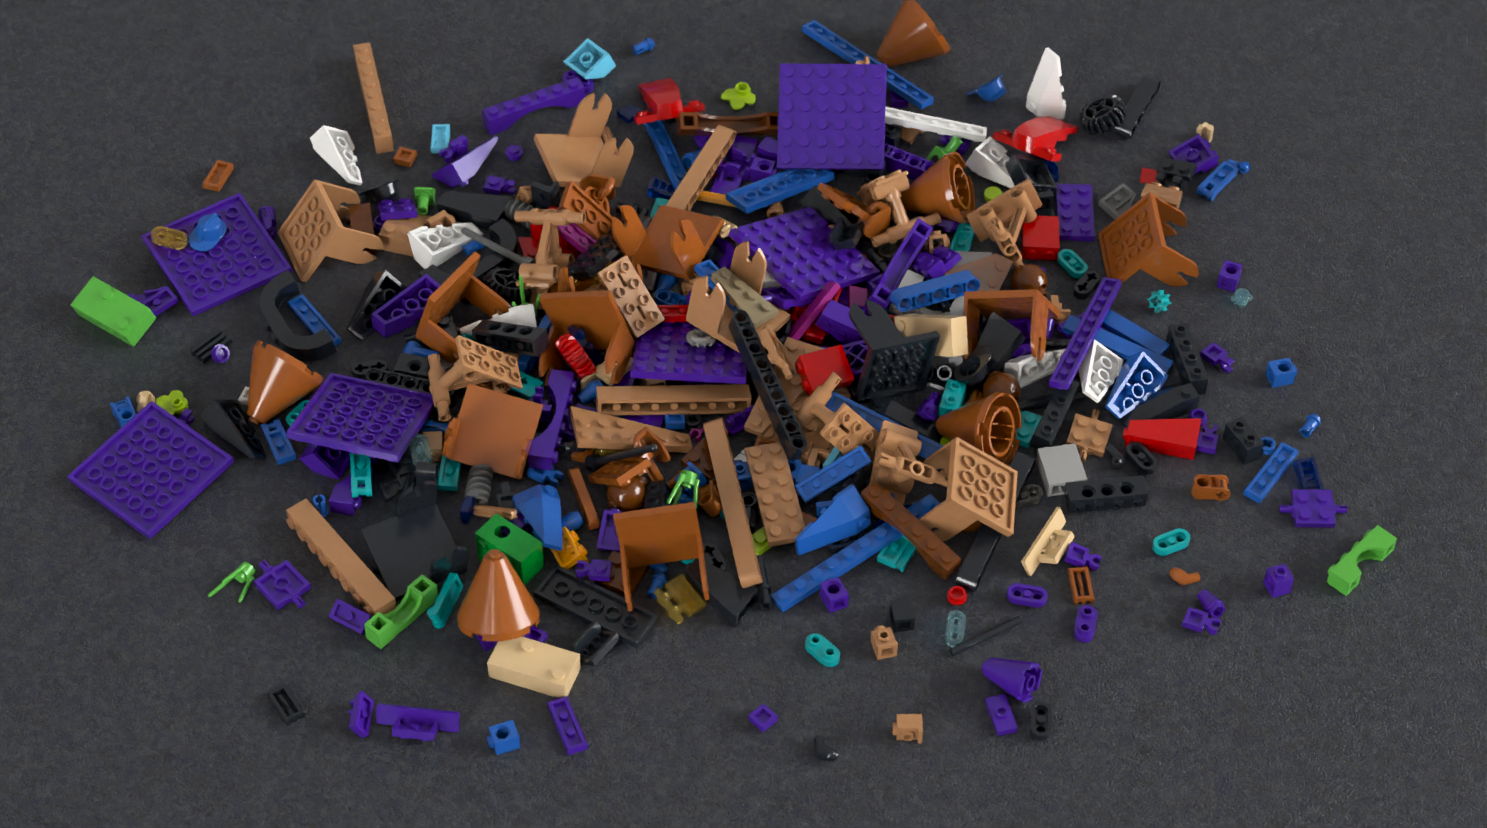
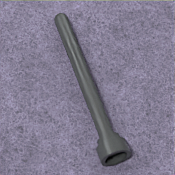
[461,227,536,266]

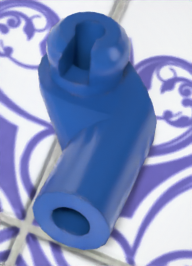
[1228,159,1251,174]

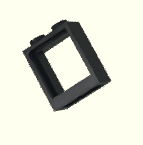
[1005,153,1057,193]

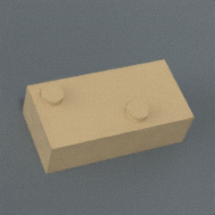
[894,314,968,357]
[487,637,581,698]

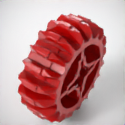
[555,333,596,380]

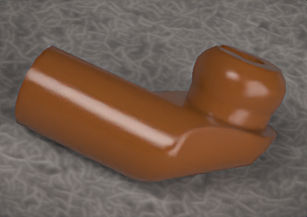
[1170,567,1200,585]

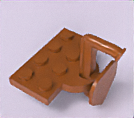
[558,174,615,241]
[817,182,891,259]
[587,427,682,490]

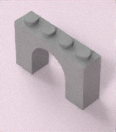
[888,270,964,316]

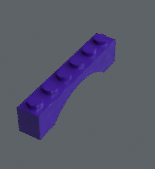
[482,77,585,136]
[864,218,933,310]
[528,369,577,471]
[329,457,379,516]

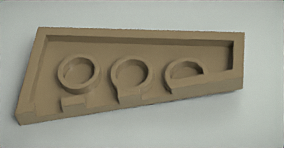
[711,266,779,328]

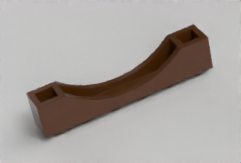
[676,112,779,135]
[860,480,961,581]

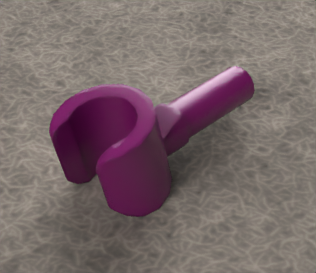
[690,426,705,443]

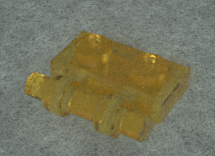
[654,574,706,624]

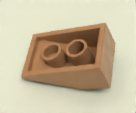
[1141,182,1182,209]
[379,213,432,257]

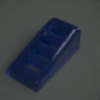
[648,176,675,200]
[1293,457,1324,490]

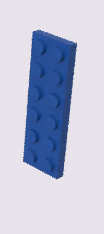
[726,170,834,214]

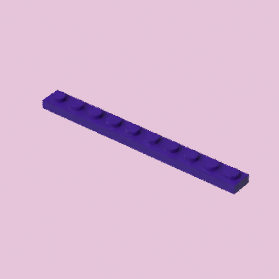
[1049,277,1121,390]

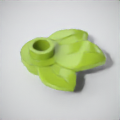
[721,82,756,110]
[155,390,188,415]

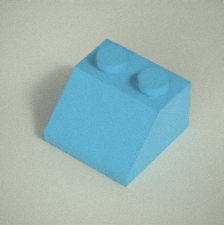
[564,38,616,79]

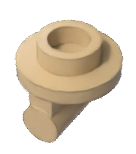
[1196,122,1214,142]
[136,391,155,412]

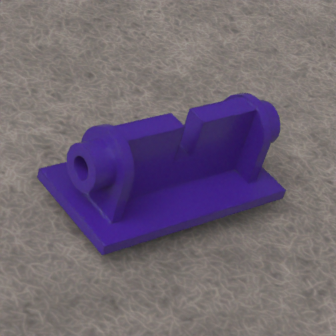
[916,392,941,421]
[724,405,754,435]

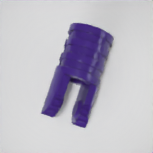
[258,206,276,240]

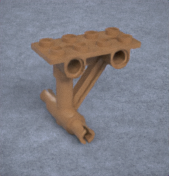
[856,169,941,248]
[966,179,1042,269]
[514,208,586,289]
[584,255,665,338]
[428,335,522,422]
[795,372,880,466]
[869,420,948,504]

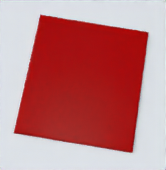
[1140,168,1158,184]

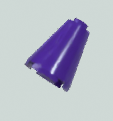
[982,657,1042,703]

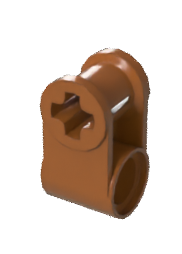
[1191,474,1230,501]
[697,479,723,517]

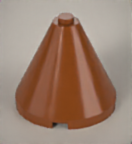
[875,0,951,67]
[900,152,975,224]
[247,340,324,425]
[935,392,1021,466]
[457,549,540,641]

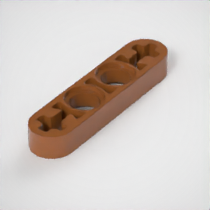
[568,467,600,531]

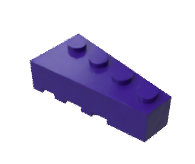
[372,274,441,338]
[815,300,900,357]

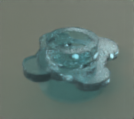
[1231,288,1253,307]

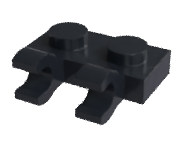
[1155,157,1197,190]

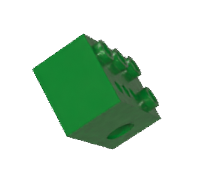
[475,513,544,585]

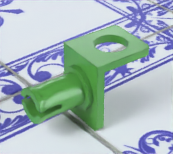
[926,136,963,161]
[414,187,436,215]

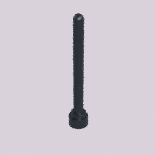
[585,444,658,471]

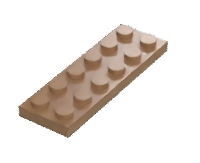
[744,442,805,547]

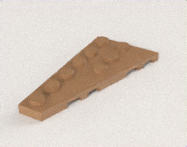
[744,337,824,437]
[569,406,693,453]

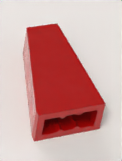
[1122,418,1201,460]

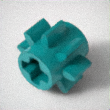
[1147,290,1172,313]

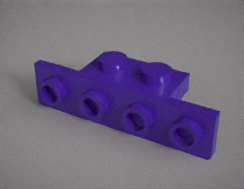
[376,703,460,741]

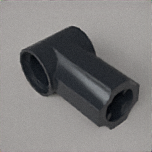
[742,492,757,532]

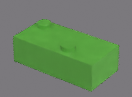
[71,276,156,347]

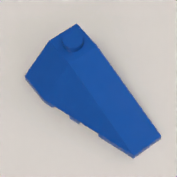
[1105,351,1168,419]
[512,484,563,551]
[795,484,871,555]

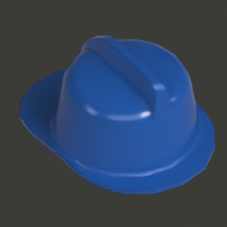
[966,74,1006,101]
[189,213,227,252]

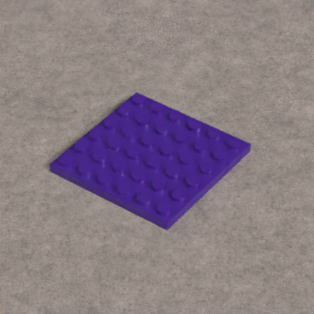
[777,64,887,170]
[141,193,292,317]
[729,207,880,302]
[631,322,748,384]
[287,373,435,462]
[67,401,234,539]

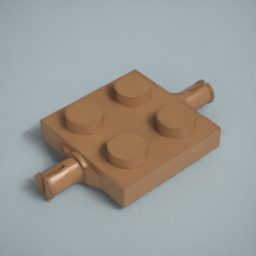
[760,324,795,380]
[1066,409,1112,463]

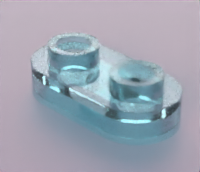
[409,434,432,466]

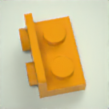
[550,526,589,570]

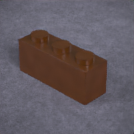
[346,203,377,255]

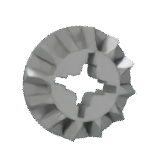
[686,329,716,348]

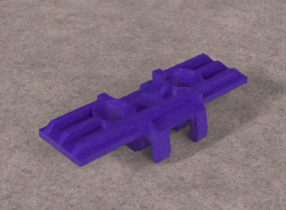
[710,135,758,195]

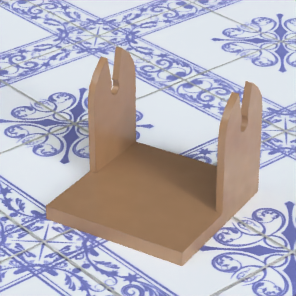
[534,93,634,187]
[277,179,384,282]
[686,241,790,353]
[919,437,1018,541]

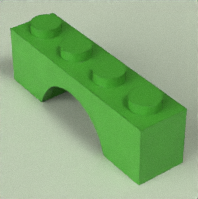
[1327,525,1397,596]
[364,574,438,649]

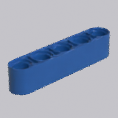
[890,270,980,312]

